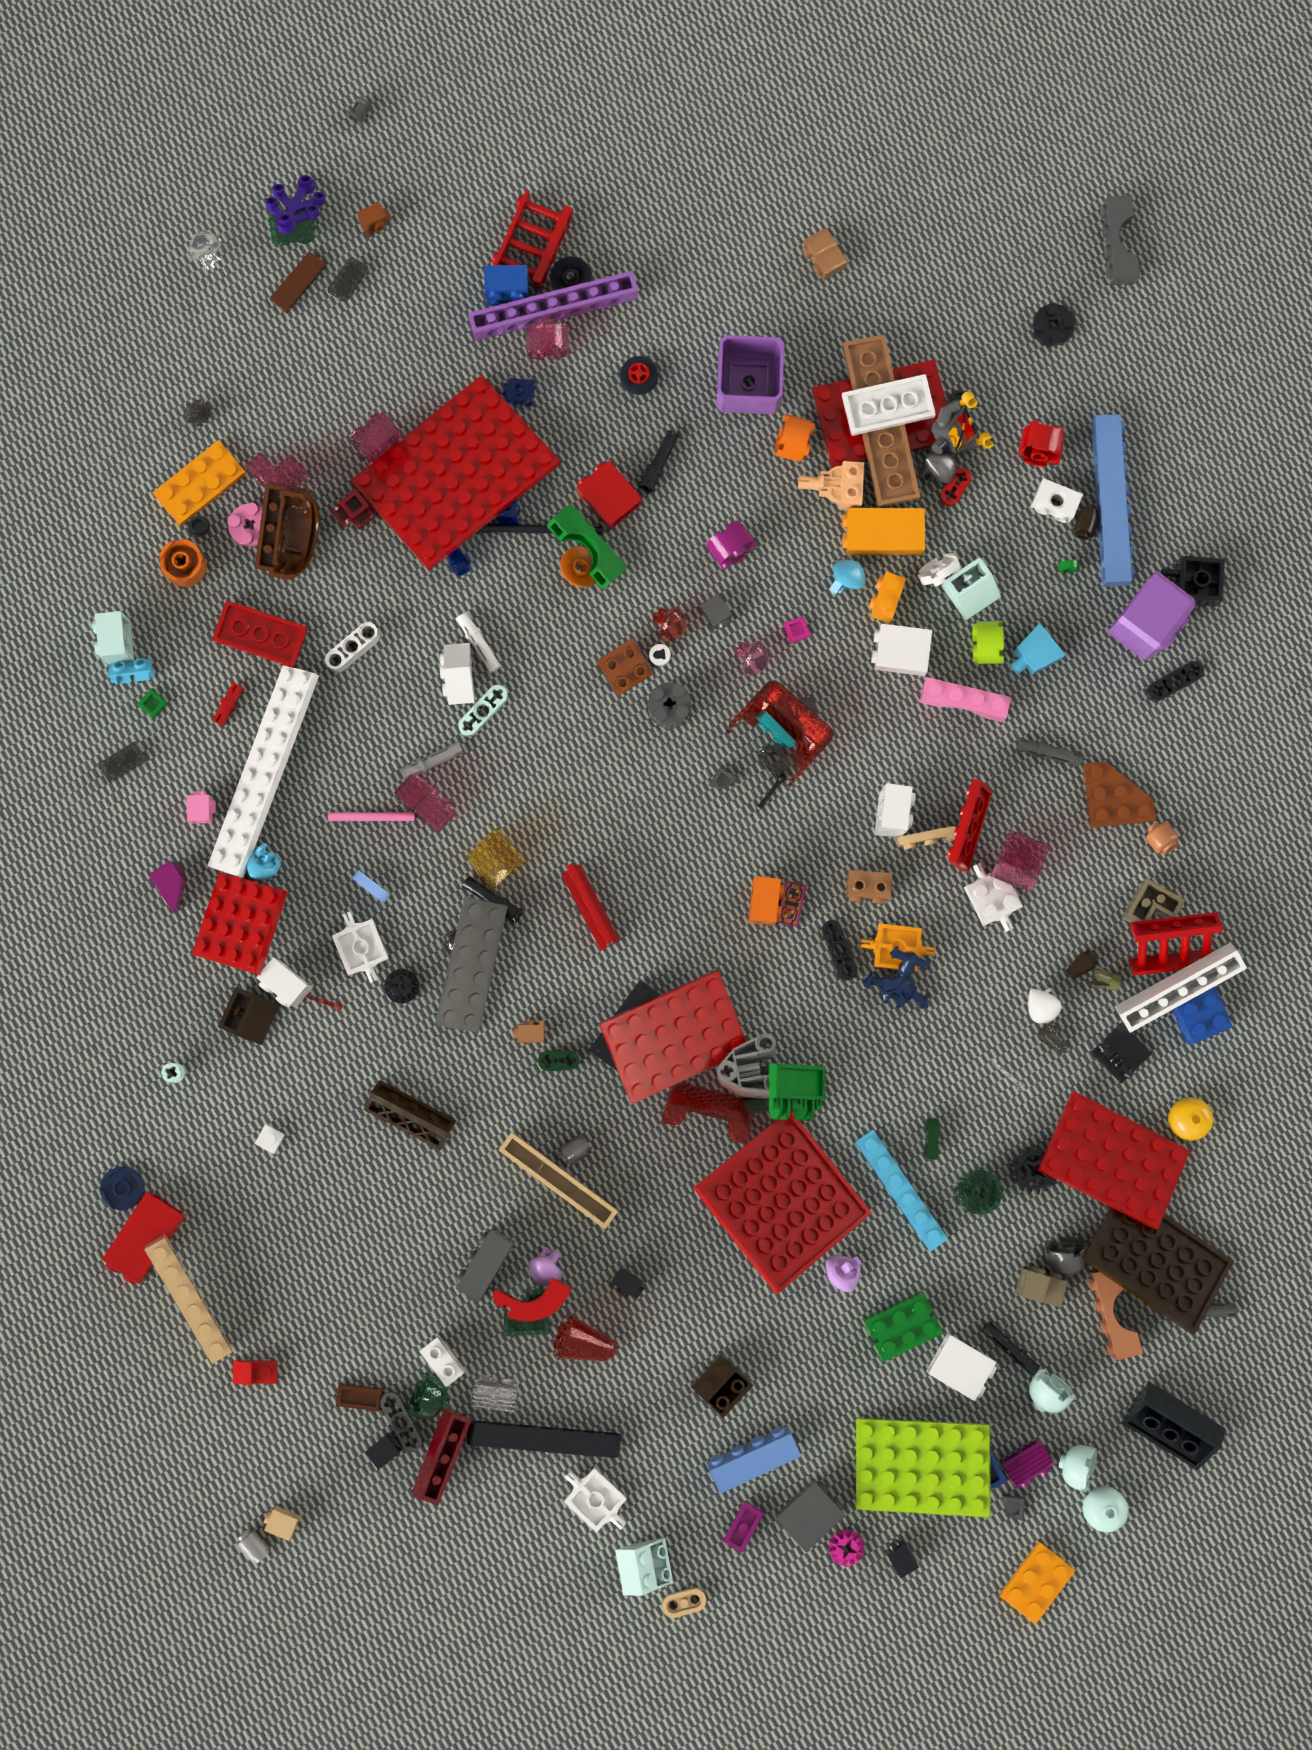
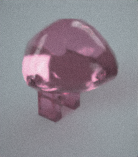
[734,641,769,676]

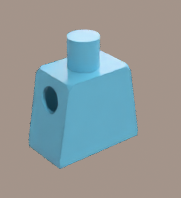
[1010,623,1065,675]

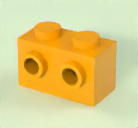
[869,571,906,623]

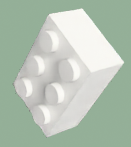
[874,783,915,838]

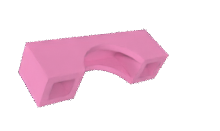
[919,677,1011,722]

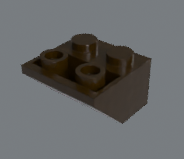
[218,987,280,1045]
[690,1352,754,1418]

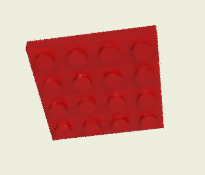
[192,872,288,975]

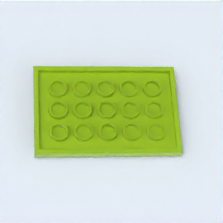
[856,1418,991,1517]

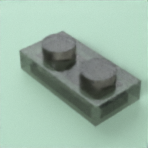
[327,255,369,303]
[98,741,147,783]

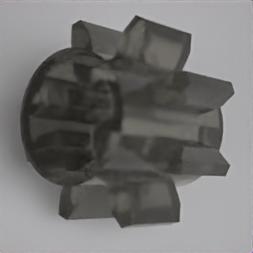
[184,399,211,427]

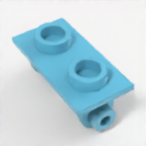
[108,658,155,685]

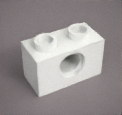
[1031,478,1083,523]
[419,1335,466,1387]

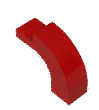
[491,1277,572,1321]

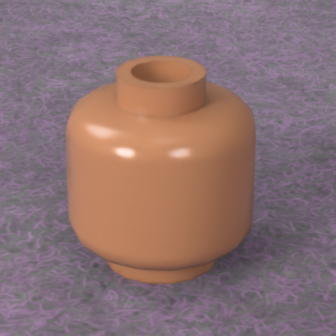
[1146,822,1179,854]

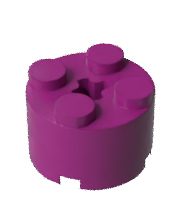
[706,520,758,570]

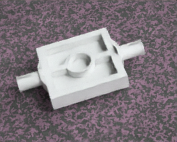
[964,863,1023,932]
[332,912,389,983]
[564,1467,627,1533]

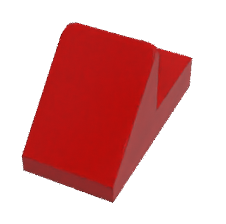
[233,1360,278,1385]

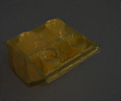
[466,827,527,890]

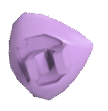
[529,1247,562,1286]
[825,1255,862,1292]

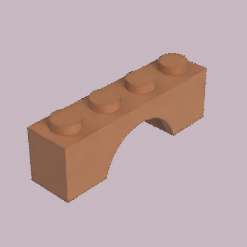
[1088,1270,1143,1361]

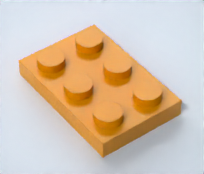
[999,1541,1076,1625]

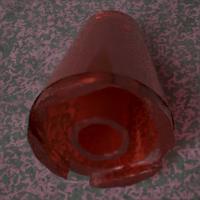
[553,1314,617,1362]

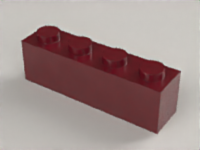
[412,1407,471,1505]

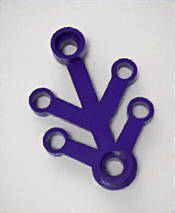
[265,175,326,234]

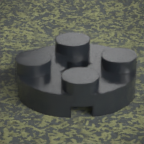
[1032,302,1076,347]

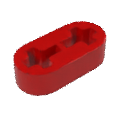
[940,468,971,507]

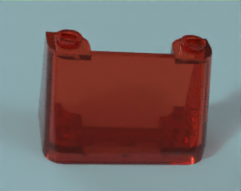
[660,1082,753,1145]

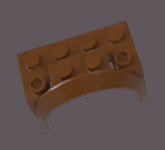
[254,482,319,580]

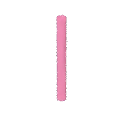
[328,812,415,821]

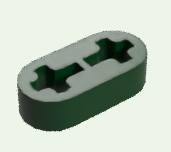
[538,1051,579,1071]
[925,1118,939,1160]

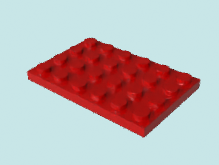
[812,359,946,469]
[598,970,746,1104]
[1038,1091,1190,1230]

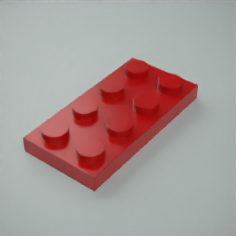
[212,600,308,668]
[948,779,993,873]

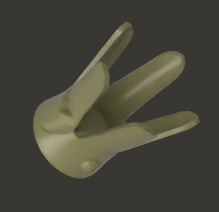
[1090,966,1125,991]

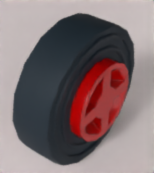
[620,356,658,395]

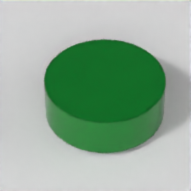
[1058,560,1080,573]

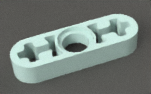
[458,685,508,737]

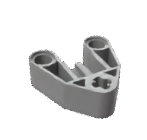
[717,1033,776,1099]

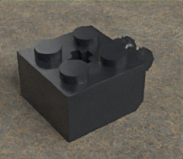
[1161,556,1225,607]

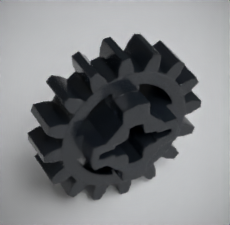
[1010,1146,1055,1194]

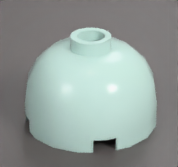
[1029,1369,1075,1413]
[1059,1445,1097,1492]
[1082,1486,1129,1533]

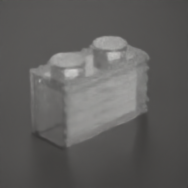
[470,1374,519,1413]

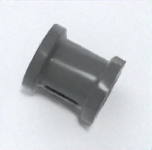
[346,96,373,126]

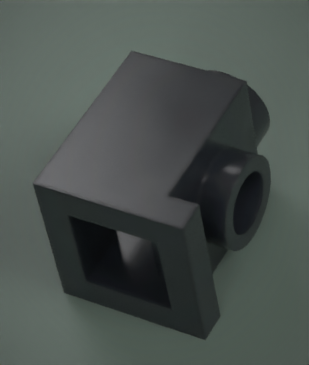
[609,1266,644,1299]

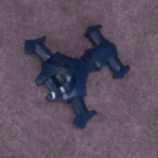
[862,946,931,1009]

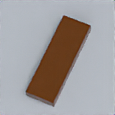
[269,251,327,314]

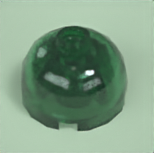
[408,1372,449,1419]

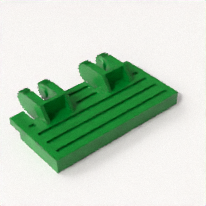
[769,1063,825,1121]

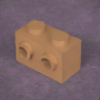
[846,870,892,904]

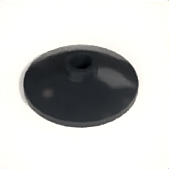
[550,256,592,291]

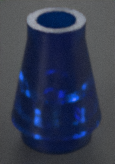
[447,548,471,576]

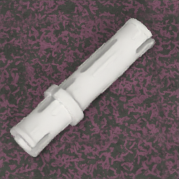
[456,612,501,673]

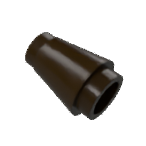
[1066,949,1099,980]

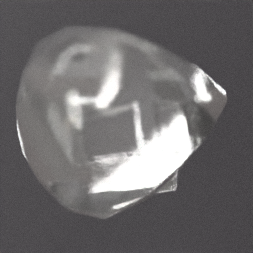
[189,230,221,271]

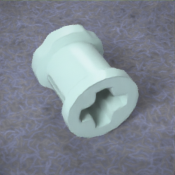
[161,1063,185,1083]

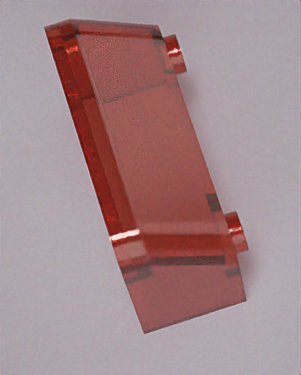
[726,681,833,788]

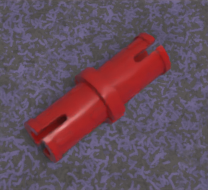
[212,682,244,727]

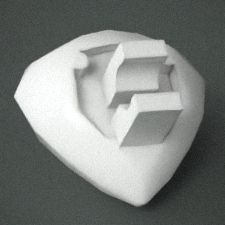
[1028,988,1062,1023]

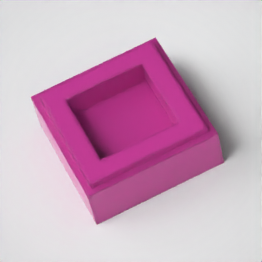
[783,616,811,644]

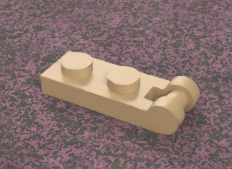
[896,826,956,850]

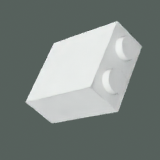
[871,624,932,676]
[926,1333,997,1401]

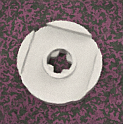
[918,553,961,586]

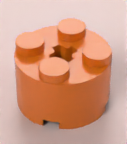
[775,414,815,462]
[159,539,207,588]

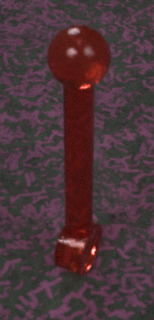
[304,994,342,1011]

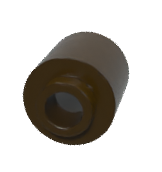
[1073,506,1099,540]

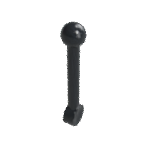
[756,774,786,811]

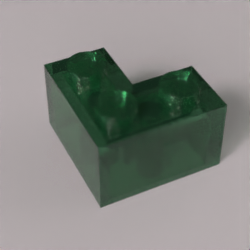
[504,1287,550,1336]

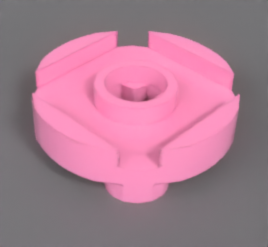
[228,503,262,547]

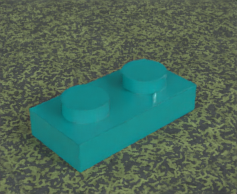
[755,711,796,748]

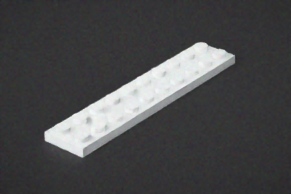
[207,665,319,878]

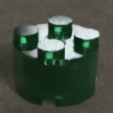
[955,1170,1002,1215]

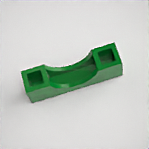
[546,503,627,590]

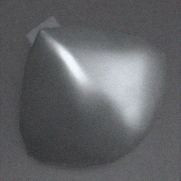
[917,451,956,483]

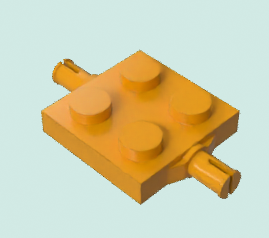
[861,923,935,972]

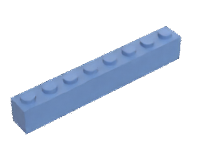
[1091,414,1135,587]

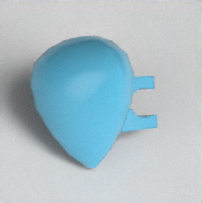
[829,559,866,595]
[247,843,281,881]

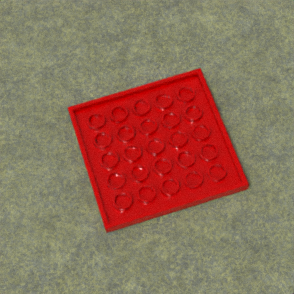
[693,1110,872,1295]

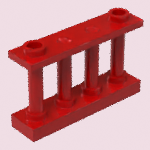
[491,189,573,291]
[1128,912,1223,976]

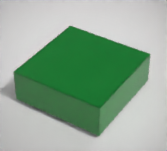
[137,689,169,719]

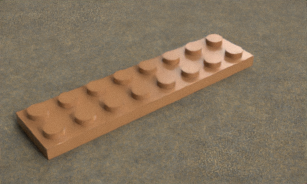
[842,334,921,507]

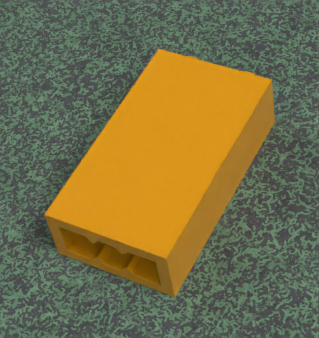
[842,508,925,555]

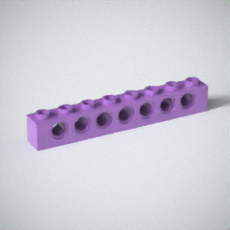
[468,271,638,341]

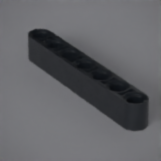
[467,1421,621,1458]

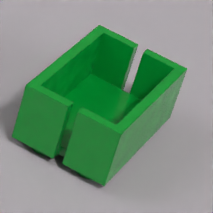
[862,1291,943,1362]

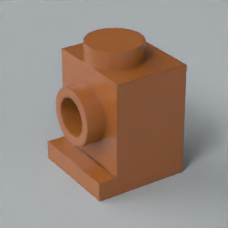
[357,202,391,238]

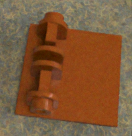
[597,638,654,696]

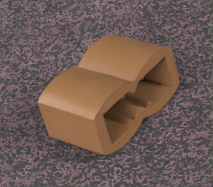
[802,228,847,280]

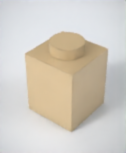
[263,1506,301,1541]

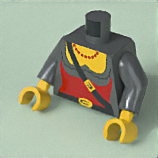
[931,392,994,454]

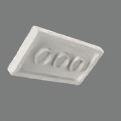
[842,374,936,436]

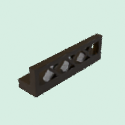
[364,1080,457,1151]

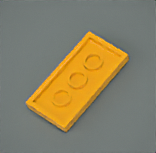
[152,440,247,527]

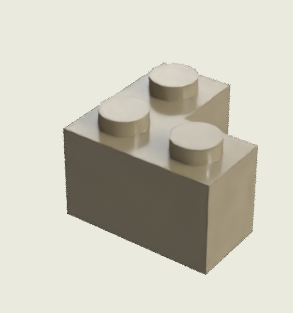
[1121,878,1185,923]
[1015,1266,1068,1308]

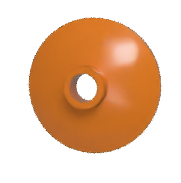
[560,546,596,588]

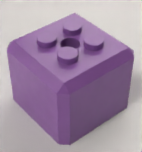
[716,335,784,414]
[1107,571,1196,660]

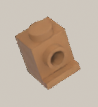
[513,1020,545,1043]

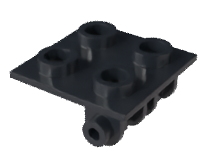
[1091,1022,1152,1084]

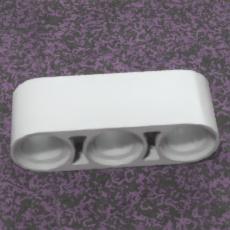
[325,622,380,673]

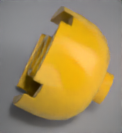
[1167,1097,1214,1141]

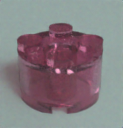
[525,318,569,360]

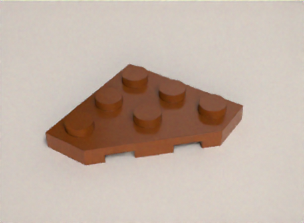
[1083,762,1156,828]

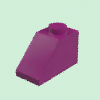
[148,861,186,912]

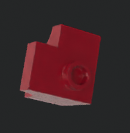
[330,489,376,530]

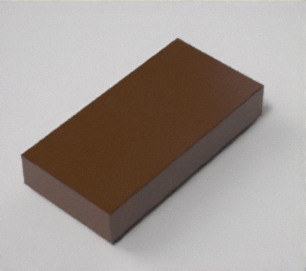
[336,1383,383,1412]

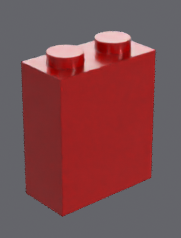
[577,461,642,530]

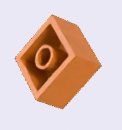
[748,876,784,926]

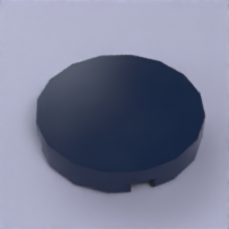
[100,1167,145,1210]

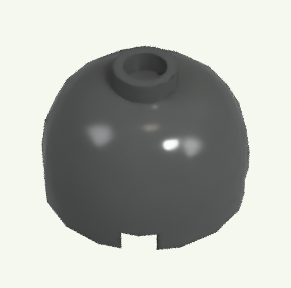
[1044,1237,1089,1277]

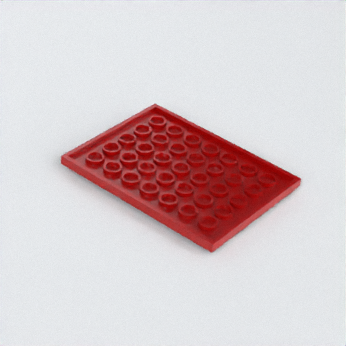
[350,375,561,571]

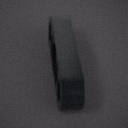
[1146,661,1204,702]
[821,920,857,981]

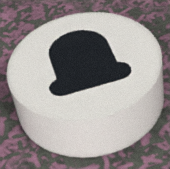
[649,644,671,667]

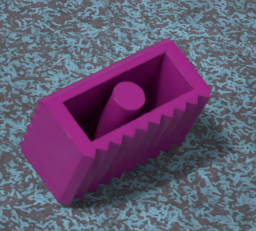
[1000,1439,1054,1488]

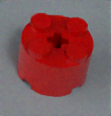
[1018,421,1065,467]

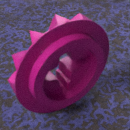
[829,1529,865,1566]

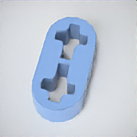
[352,870,390,903]

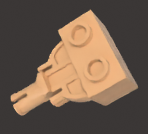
[798,461,864,510]

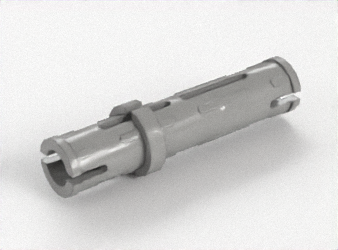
[399,741,464,782]

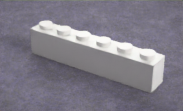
[1114,942,1247,1033]

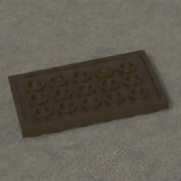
[1082,1207,1234,1335]

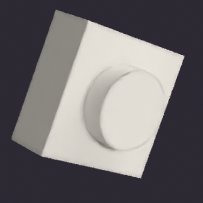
[255,1124,286,1154]

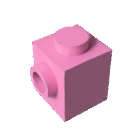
[187,791,216,824]

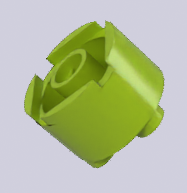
[972,621,1004,664]

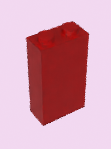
[102,1191,187,1285]

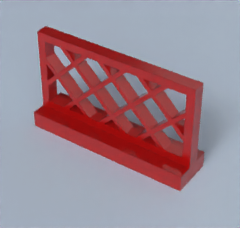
[561,863,620,951]

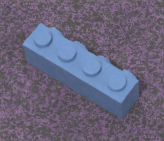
[707,1425,801,1494]

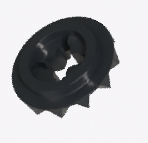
[384,969,419,1004]

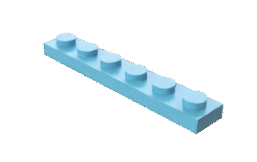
[855,1130,948,1252]

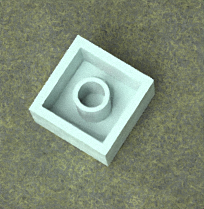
[92,611,134,665]

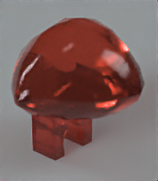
[653,607,686,642]

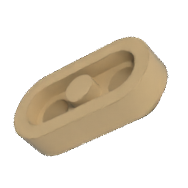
[662,1587,706,1618]

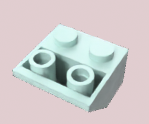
[941,557,1001,621]
[616,1538,673,1595]

